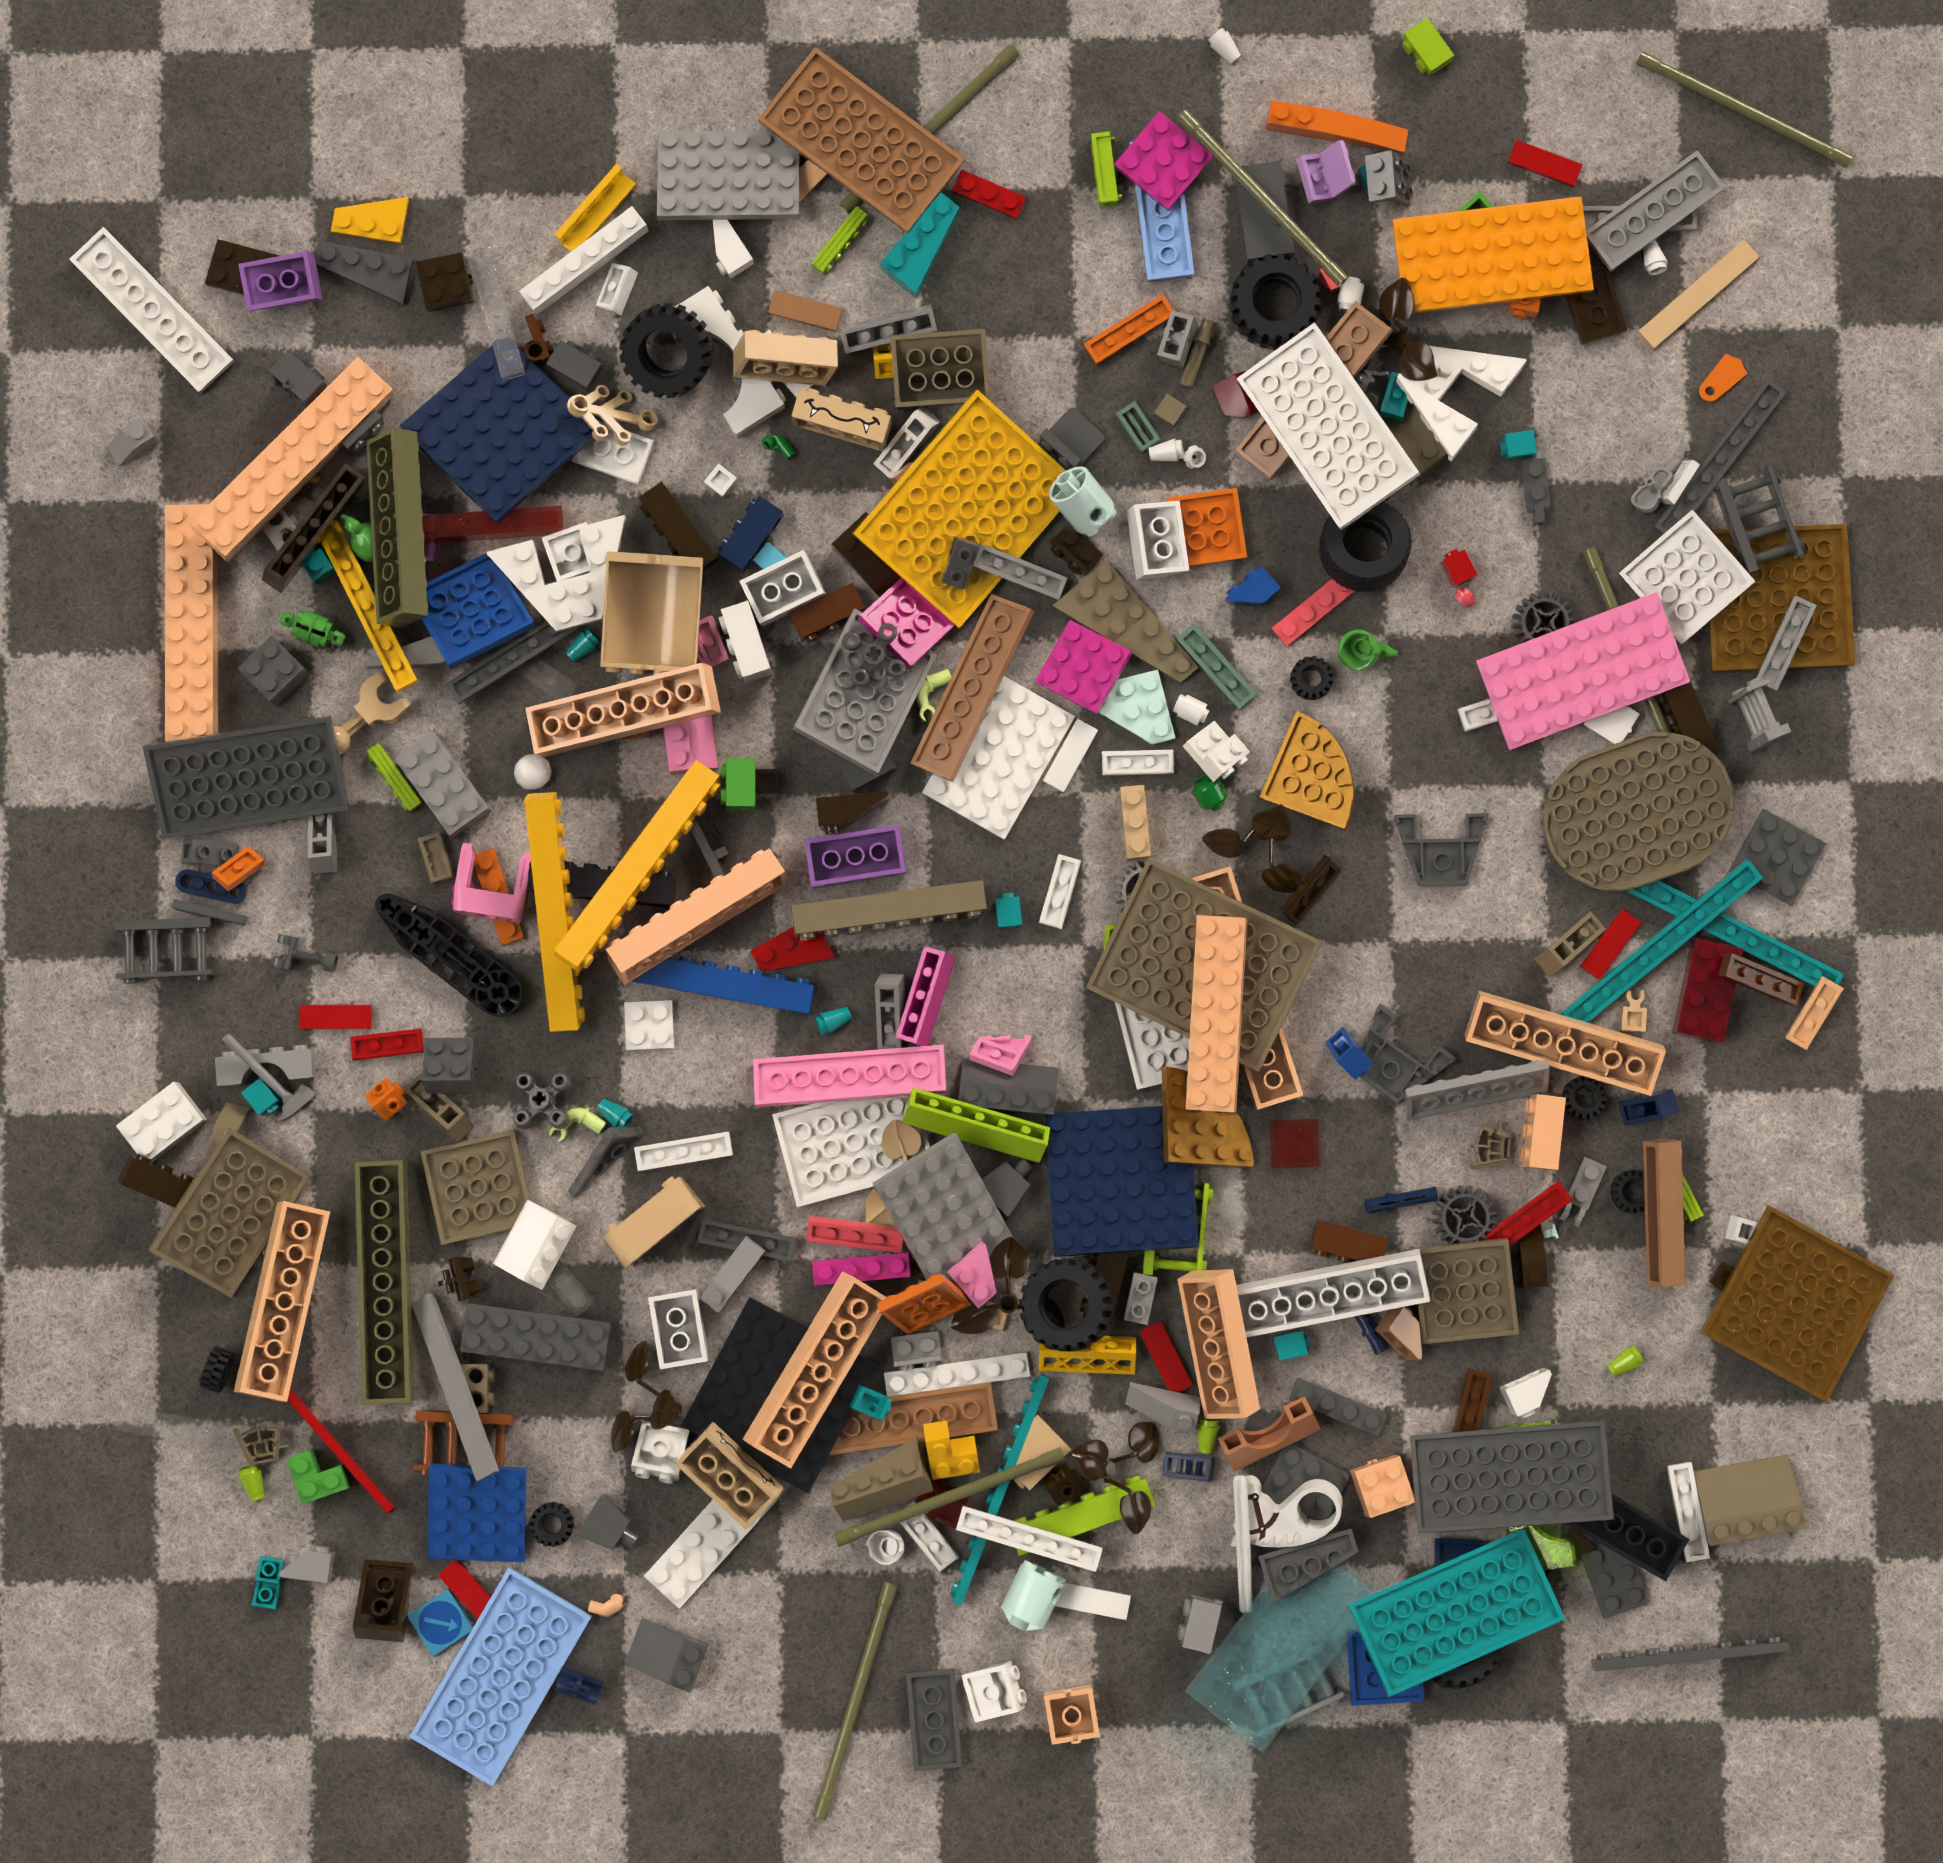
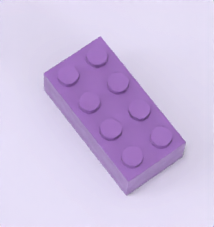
[804,825,907,889]

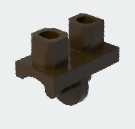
[438,1256,480,1301]

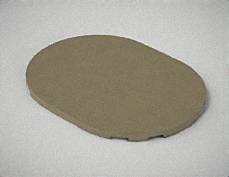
[1543,732,1734,891]

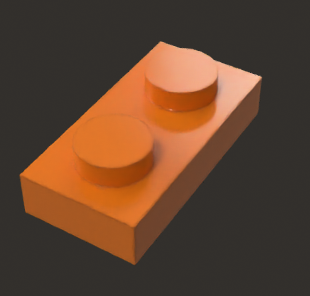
[212,846,265,891]

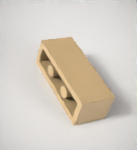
[1119,785,1151,861]

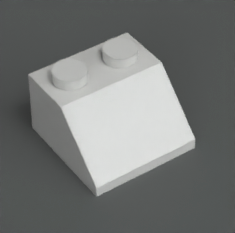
[1499,1368,1552,1418]

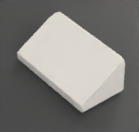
[595,263,638,316]

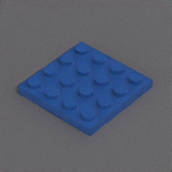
[421,553,535,669]
[428,1464,527,1562]

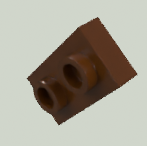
[524,314,553,365]

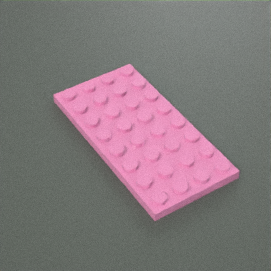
[1476,592,1690,750]

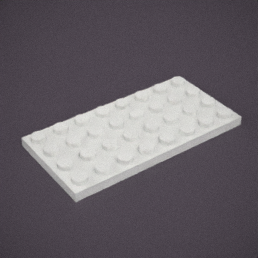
[1236,322,1420,530]

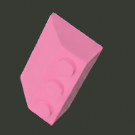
[663,715,718,775]

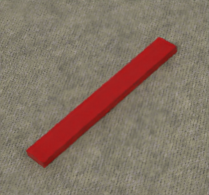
[287,1387,396,1513]

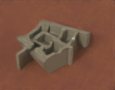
[1470,1120,1512,1169]
[233,1424,289,1466]

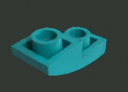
[252,1556,285,1610]

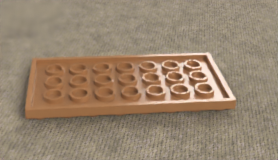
[758,47,965,233]

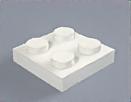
[624,1000,674,1050]

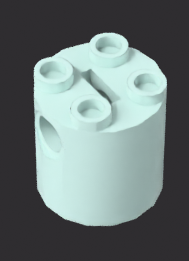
[1049,466,1117,536]
[1000,1560,1066,1631]

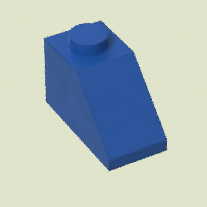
[1325,1027,1373,1080]

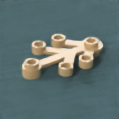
[567,385,658,446]

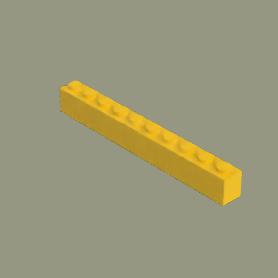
[554,760,721,973]
[524,792,585,1032]

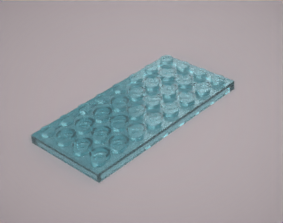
[1185,1565,1376,1753]

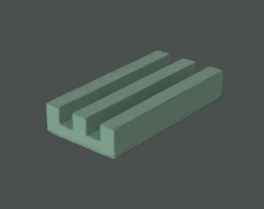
[1115,401,1161,453]

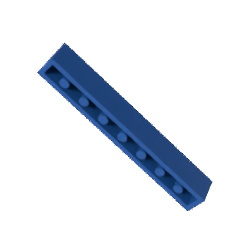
[630,956,815,1015]

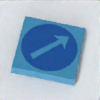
[407,1588,473,1656]

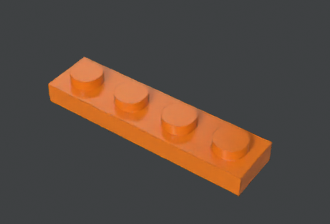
[1084,294,1174,365]
[474,848,525,946]

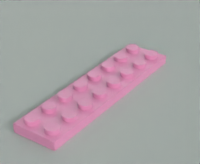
[753,1045,947,1108]

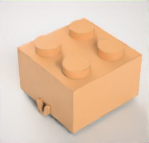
[1350,1455,1415,1518]
[1044,1684,1100,1745]

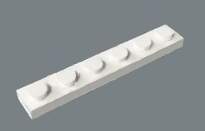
[884,1352,1030,1397]
[956,1506,1103,1572]

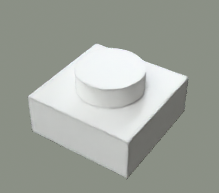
[704,463,738,498]

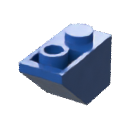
[1225,567,1281,607]

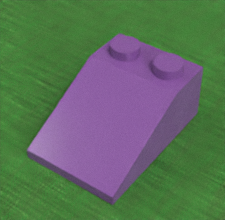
[238,251,323,311]

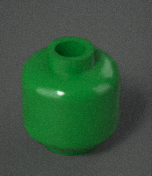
[1192,775,1228,811]

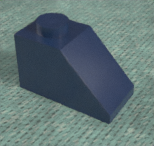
[1618,1089,1679,1125]

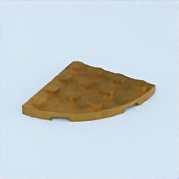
[1259,711,1355,831]
[1161,1067,1254,1168]

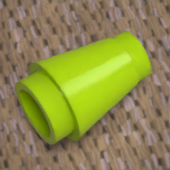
[1607,1345,1645,1377]
[1197,1416,1220,1454]
[238,1465,265,1501]

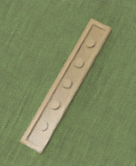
[1637,240,1760,350]

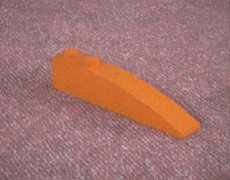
[1266,100,1408,153]

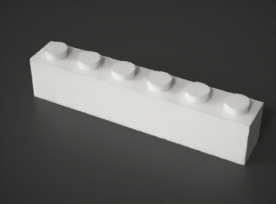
[519,206,649,316]

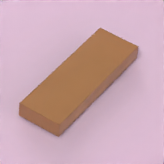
[768,290,843,332]

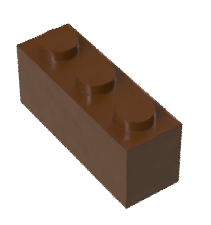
[788,583,865,643]
[1310,1220,1389,1263]

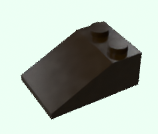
[831,512,901,598]
[816,791,889,835]
[353,1559,413,1643]

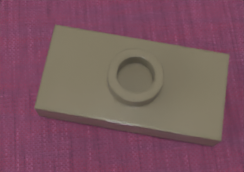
[417,832,455,884]

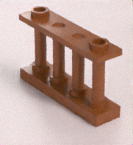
[413,1410,515,1475]

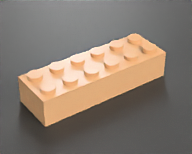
[1177,1269,1260,1419]

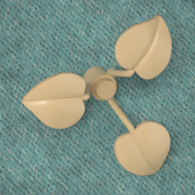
[865,1119,921,1225]

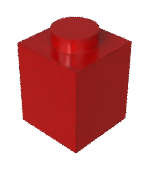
[1441,549,1477,588]

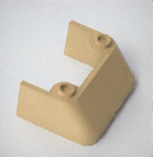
[604,1176,706,1268]

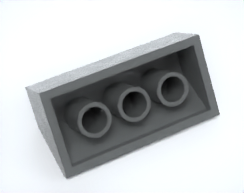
[959,1058,1058,1115]

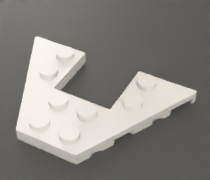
[1396,346,1527,461]
[487,515,626,632]

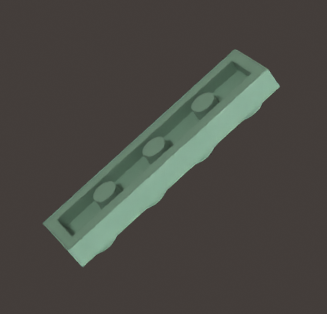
[1176,624,1257,711]

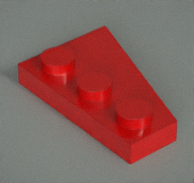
[750,927,836,972]

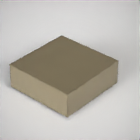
[1154,394,1187,427]

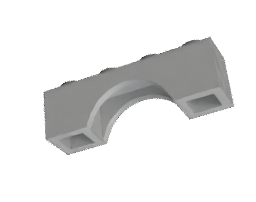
[215,1045,316,1087]

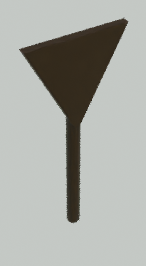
[1545,1526,1597,1578]

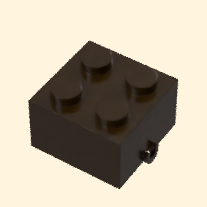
[416,252,475,312]

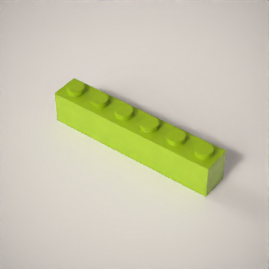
[902,1087,1050,1163]
[1013,1475,1155,1556]

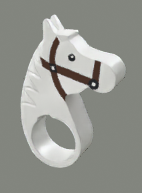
[1231,1475,1343,1547]

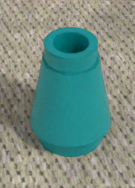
[566,628,601,662]
[815,1007,852,1035]
[597,1099,634,1127]

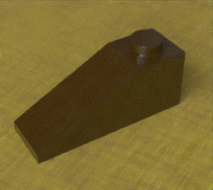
[1517,1224,1548,1288]

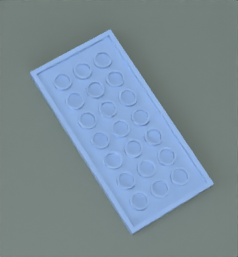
[409,1567,592,1786]

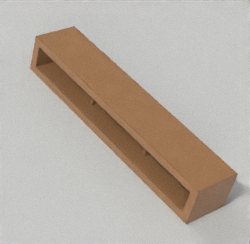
[1643,1139,1686,1288]

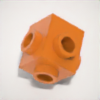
[1505,298,1541,319]
[364,1077,408,1121]

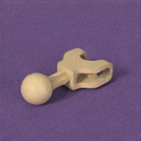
[333,671,412,755]

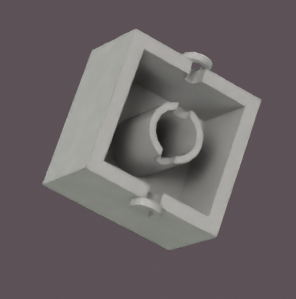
[1177,1594,1223,1654]

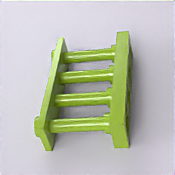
[1143,1183,1213,1275]

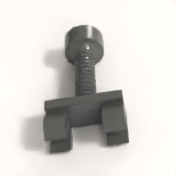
[271,934,338,973]

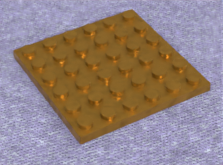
[1708,524,1855,672]
[1700,1205,1894,1402]

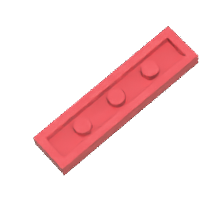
[1272,579,1356,647]
[806,1216,903,1253]

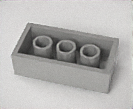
[394,731,492,838]

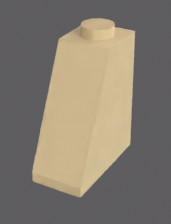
[1013,1414,1071,1490]

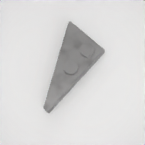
[568,1127,645,1197]

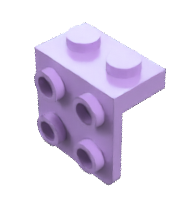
[1296,140,1355,204]

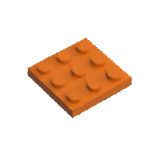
[1166,488,1247,567]
[877,1274,971,1335]

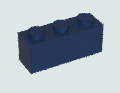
[719,496,784,573]

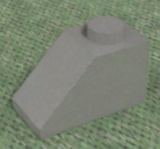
[107,417,160,466]
[279,1545,335,1583]

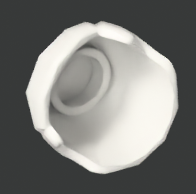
[514,754,552,790]
[866,1528,904,1565]

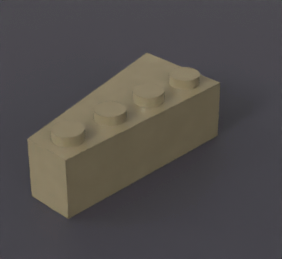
[830,1437,933,1521]

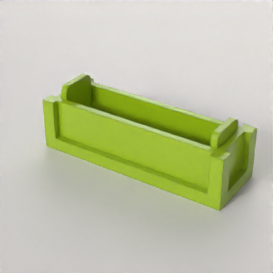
[1090,131,1122,208]

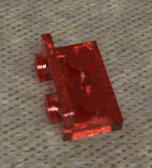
[915,1477,969,1529]

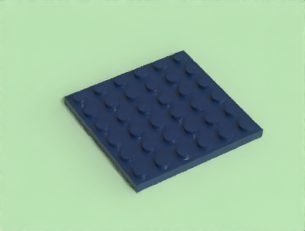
[399,334,601,524]
[1045,1106,1199,1257]

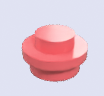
[1454,587,1476,608]

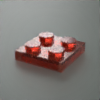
[1270,1119,1319,1168]

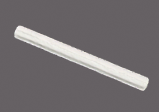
[1233,1475,1253,1613]

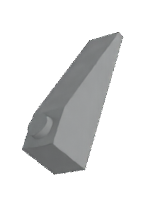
[363,636,449,669]

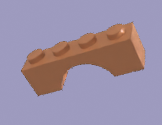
[1218,1396,1321,1472]

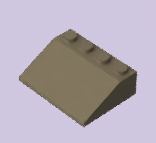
[890,329,990,409]
[1381,400,1448,502]
[1693,1454,1806,1546]

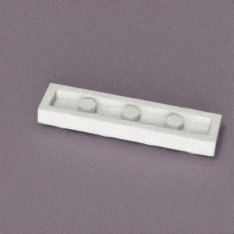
[634,1132,733,1171]
[1666,1462,1710,1563]

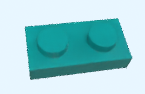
[1379,372,1408,422]

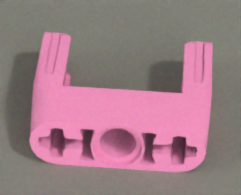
[453,842,531,923]

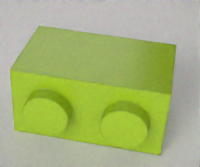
[1402,18,1454,77]

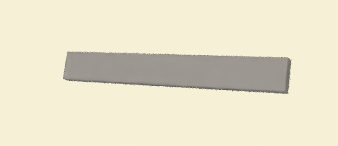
[412,1294,499,1482]

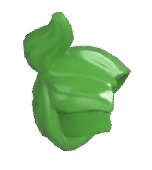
[340,514,373,563]
[1337,630,1398,671]

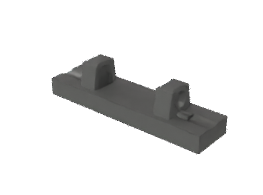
[690,809,729,877]

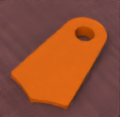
[1699,354,1747,402]

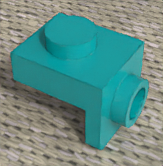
[849,1384,892,1421]

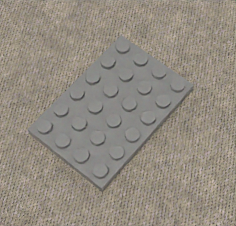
[657,131,800,220]
[792,608,937,776]
[872,1132,1013,1288]

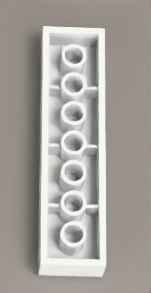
[1236,1249,1430,1338]

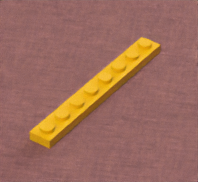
[321,521,419,693]

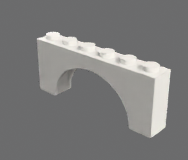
[670,286,786,438]

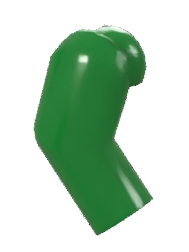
[761,434,796,460]

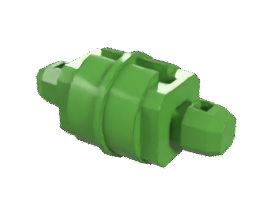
[279,610,346,648]

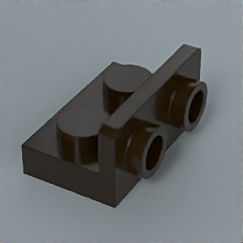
[1049,523,1103,576]

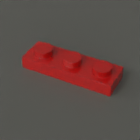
[952,169,1026,220]

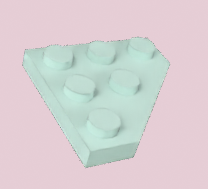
[1099,670,1175,745]

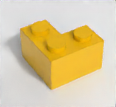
[923,1420,980,1480]

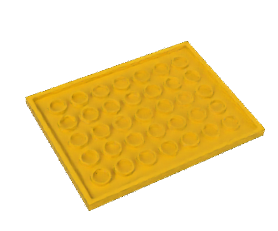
[852,390,1066,628]

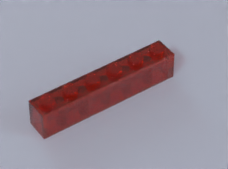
[422,505,565,544]

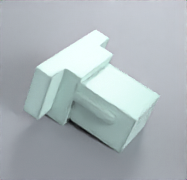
[1543,1224,1559,1239]

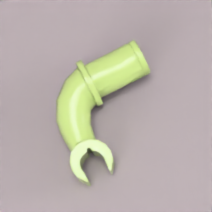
[916,669,952,722]
[549,1107,607,1142]

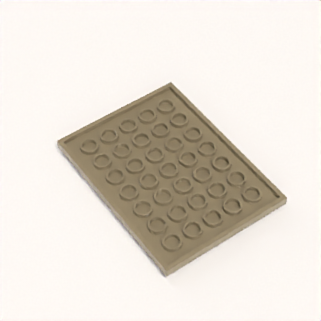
[1086,858,1323,1072]

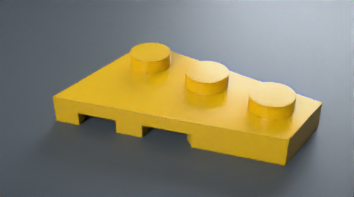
[331,197,409,244]

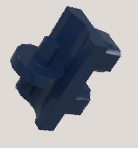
[554,1666,604,1705]

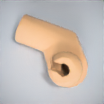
[588,1594,623,1617]

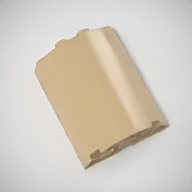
[600,551,703,675]

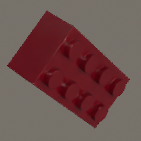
[1672,939,1743,1044]

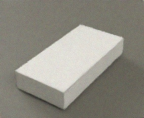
[1661,460,1700,505]

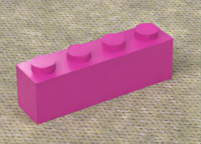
[896,946,956,1046]
[812,1252,911,1286]

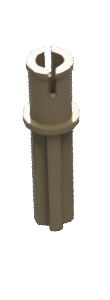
[1180,318,1217,388]

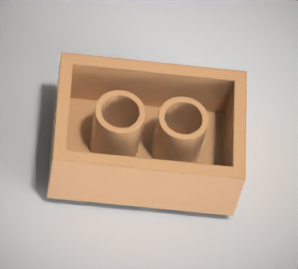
[1519,1094,1566,1170]

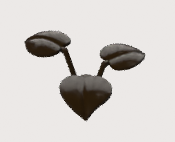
[1359,278,1438,381]
[1202,804,1302,893]
[951,1237,1065,1334]
[611,1341,682,1453]
[1070,1422,1160,1535]

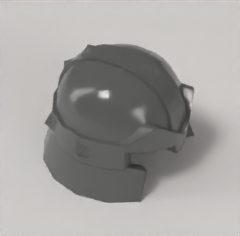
[1355,369,1389,414]

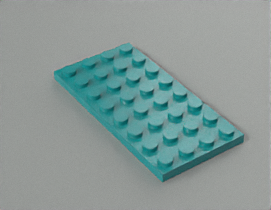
[1347,1528,1565,1697]

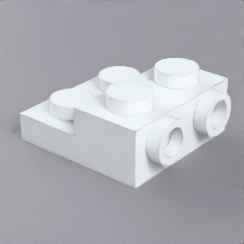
[542,522,590,582]
[1183,721,1250,782]
[631,1420,689,1484]
[961,1661,1027,1722]

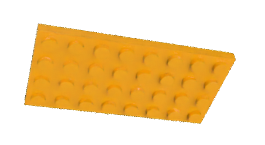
[1392,197,1594,313]

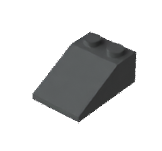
[625,1618,709,1693]

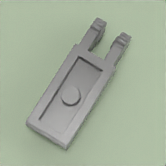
[1559,1157,1607,1227]

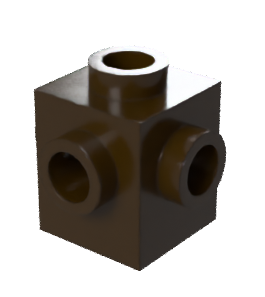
[1042,1463,1083,1507]

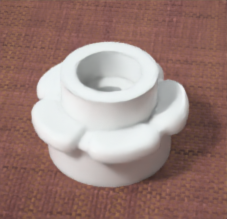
[1183,445,1206,469]

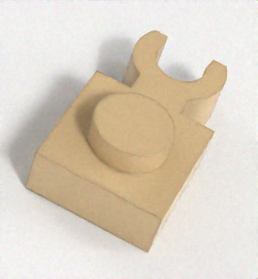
[1620,990,1647,1032]

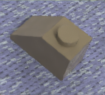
[208,1101,250,1149]

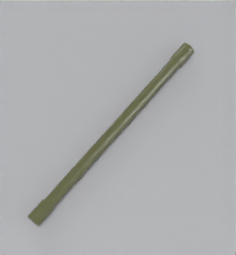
[839,44,1019,214]
[1636,51,1853,168]
[1177,109,1349,287]
[1582,547,1671,733]
[834,1447,1066,1547]
[813,1581,898,1820]

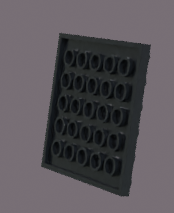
[681,1297,877,1494]

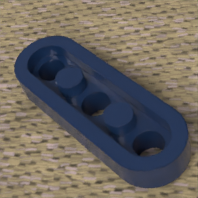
[175,869,247,904]

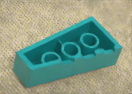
[880,192,959,299]

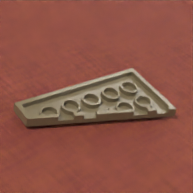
[1052,560,1199,683]

